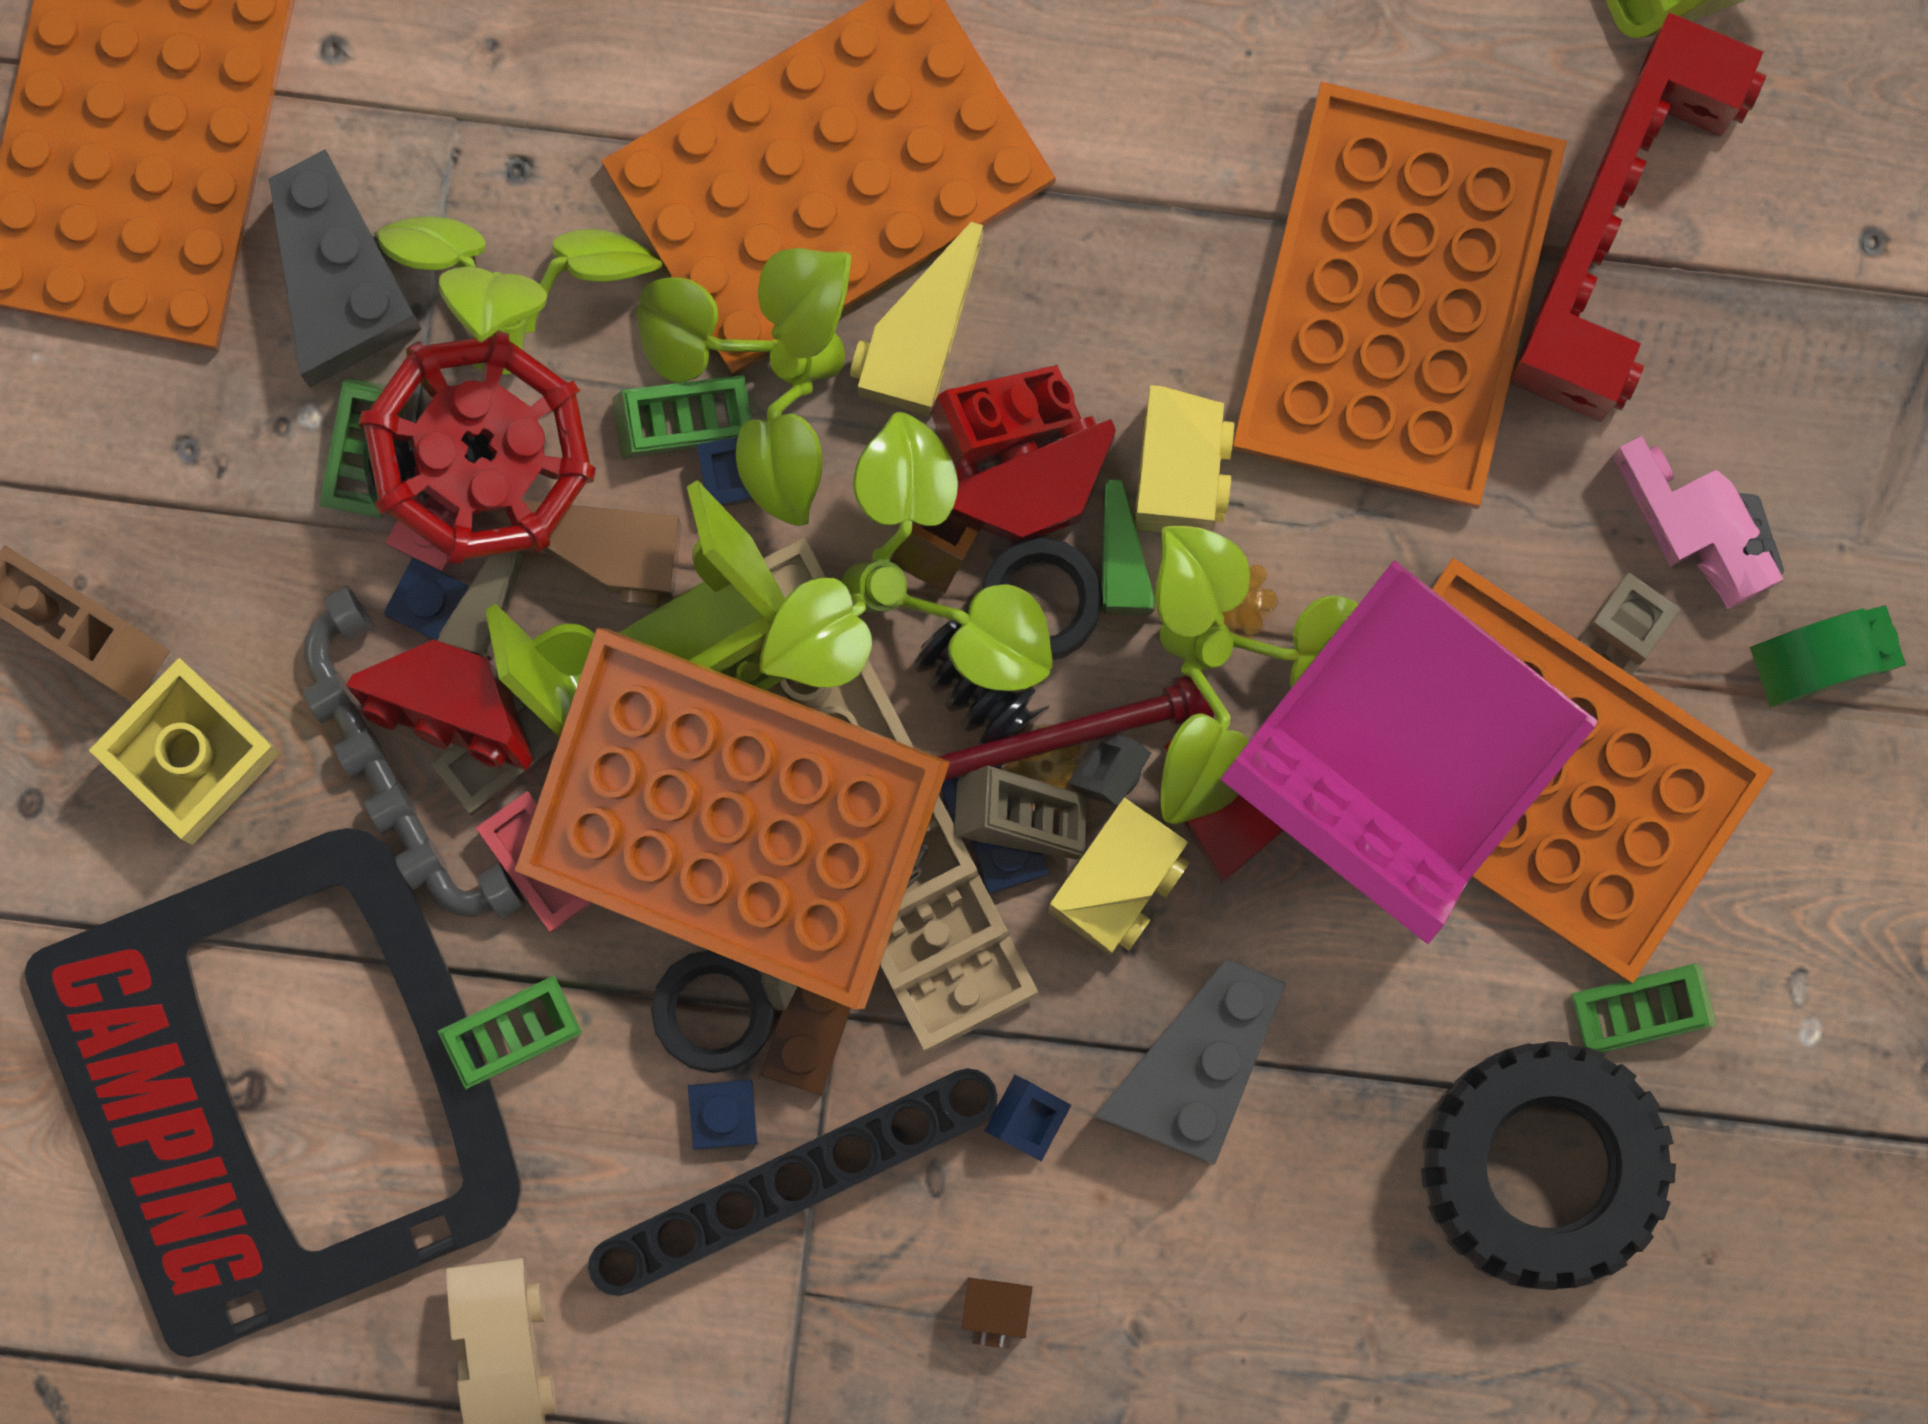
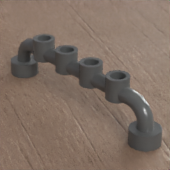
[303,585,526,919]

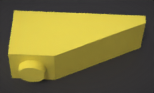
[849,222,983,417]

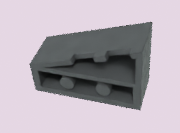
[269,149,422,387]
[1093,959,1286,1165]

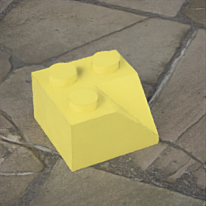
[1134,385,1234,533]
[89,658,281,845]
[1048,797,1190,956]

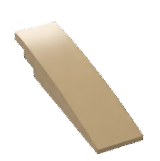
[763,537,1039,1054]

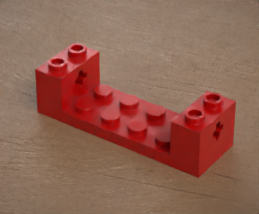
[1509,12,1767,422]

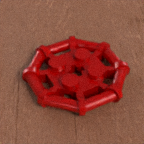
[359,331,596,565]

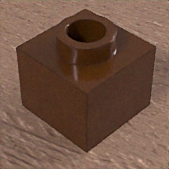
[890,511,983,593]
[961,1277,1033,1349]

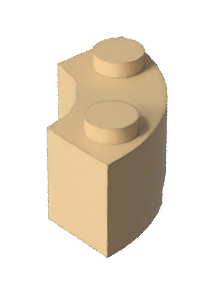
[446,1258,556,1424]

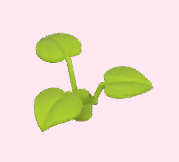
[374,216,663,375]
[637,248,851,526]
[759,412,1053,691]
[1156,526,1358,824]

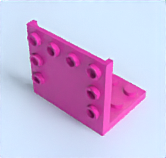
[1220,560,1598,944]

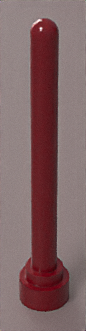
[937,675,1214,781]

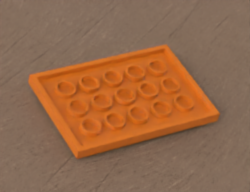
[0,0,295,351]
[601,0,1056,376]
[1232,81,1567,509]
[1432,558,1774,984]
[515,628,950,1010]

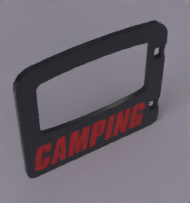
[25,828,522,1357]

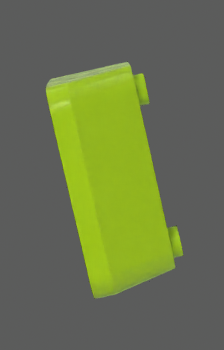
[485,480,785,738]

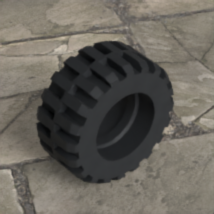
[1421,1041,1676,1290]

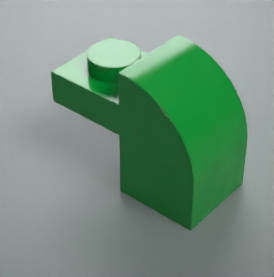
[1750,605,1906,707]

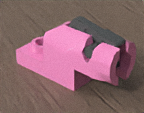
[1612,435,1784,609]

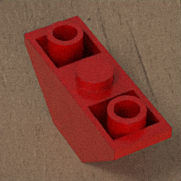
[930,365,1082,470]
[951,416,1116,543]
[346,639,533,771]

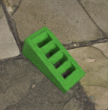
[612,375,752,459]
[319,378,407,519]
[1101,480,1155,615]
[1571,963,1717,1053]
[438,975,582,1090]

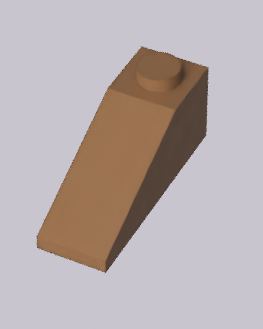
[488,500,682,608]
[0,545,170,704]

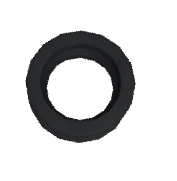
[983,537,1102,660]
[651,950,775,1073]

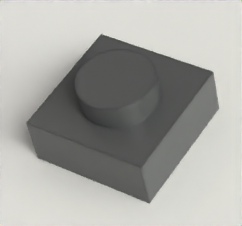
[1068,734,1152,807]

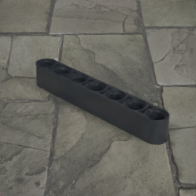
[588,1068,998,1296]

